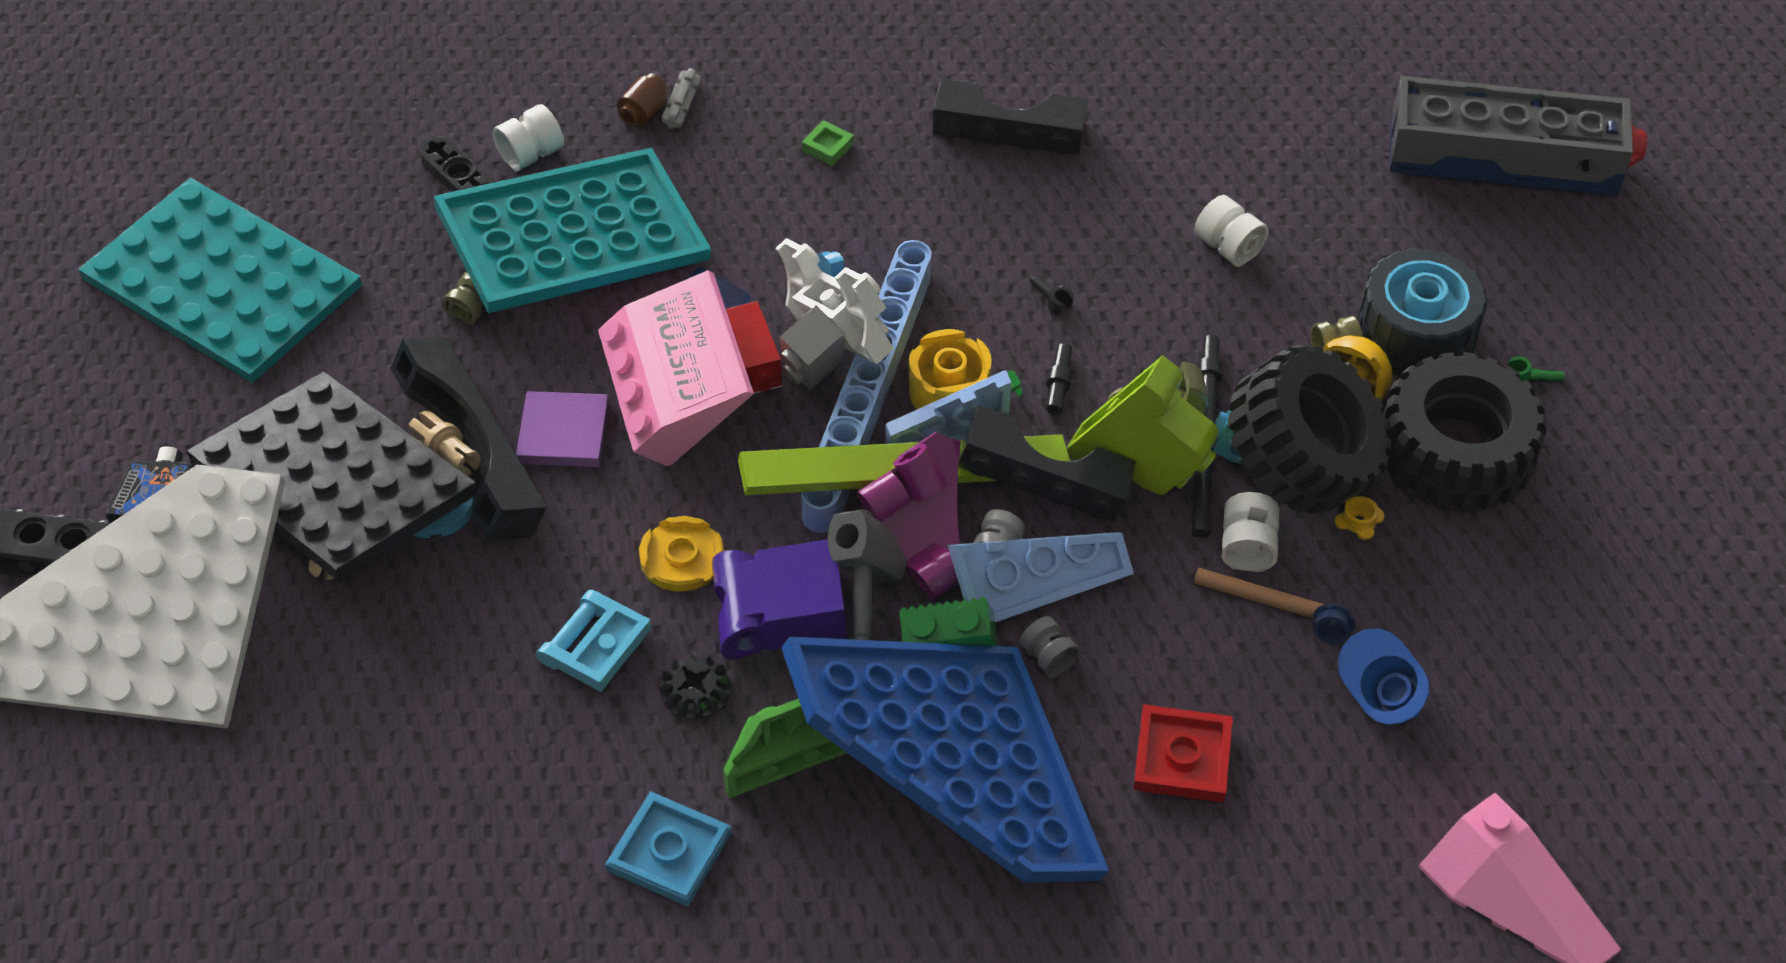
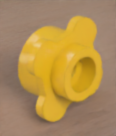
[1335,496,1384,540]

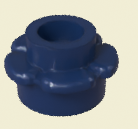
[1312,604,1355,644]

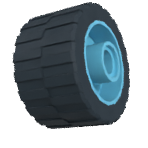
[1357,249,1488,377]

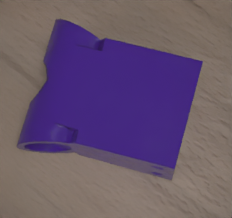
[712,539,848,660]

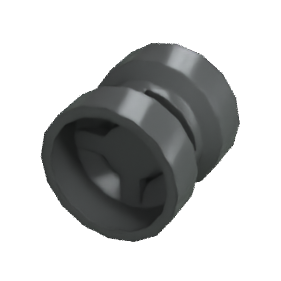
[1019,616,1080,678]

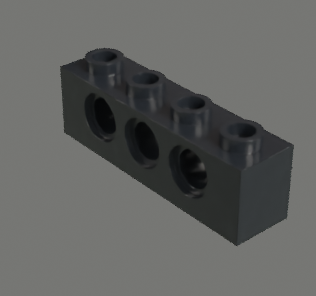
[0,509,112,578]

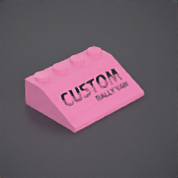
[598,271,754,466]

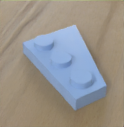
[885,370,1011,444]

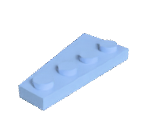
[948,532,1134,622]

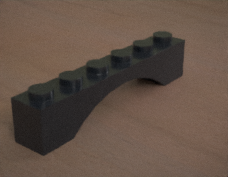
[390,337,547,541]

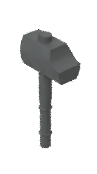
[828,510,907,640]

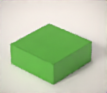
[802,120,854,166]

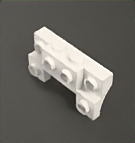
[775,239,894,365]

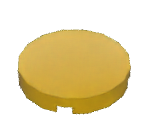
[639,516,724,592]

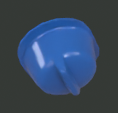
[1338,628,1429,725]

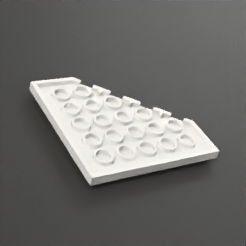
[0,465,286,728]

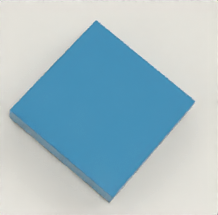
[605,791,732,906]

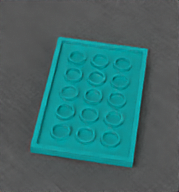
[434,148,711,313]
[78,177,362,383]

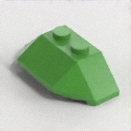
[724,698,847,798]

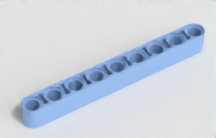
[801,240,931,533]

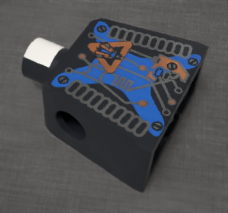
[106,447,192,522]

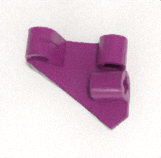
[857,432,961,601]

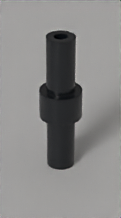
[1046,343,1073,415]

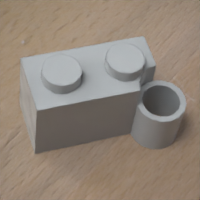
[780,305,845,390]

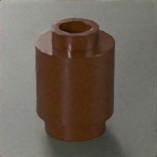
[616,74,669,128]

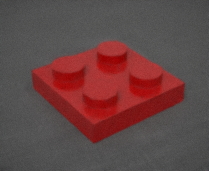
[1133,704,1233,803]

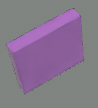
[516,391,609,467]

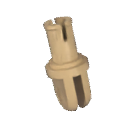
[409,411,481,475]

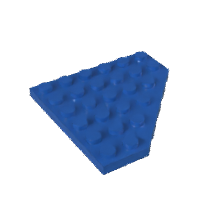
[782,637,1109,882]

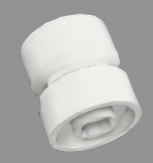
[492,104,564,172]
[1194,195,1269,267]
[1221,492,1280,572]

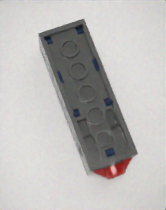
[1389,76,1648,196]

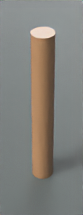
[1194,567,1324,619]

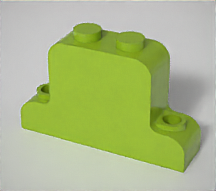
[1067,355,1219,495]

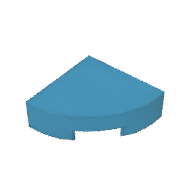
[817,251,845,277]

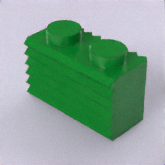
[899,596,998,646]

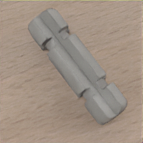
[661,68,701,129]

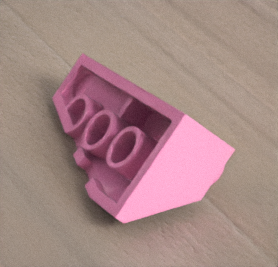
[1419,793,1621,963]

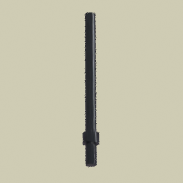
[1192,335,1222,538]

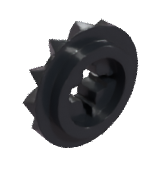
[659,653,731,719]

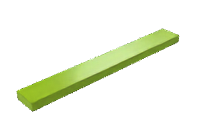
[738,434,1070,495]

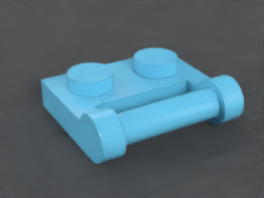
[536,590,651,692]

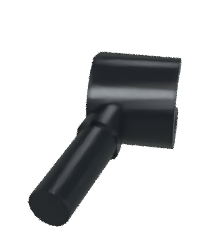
[1029,274,1074,315]

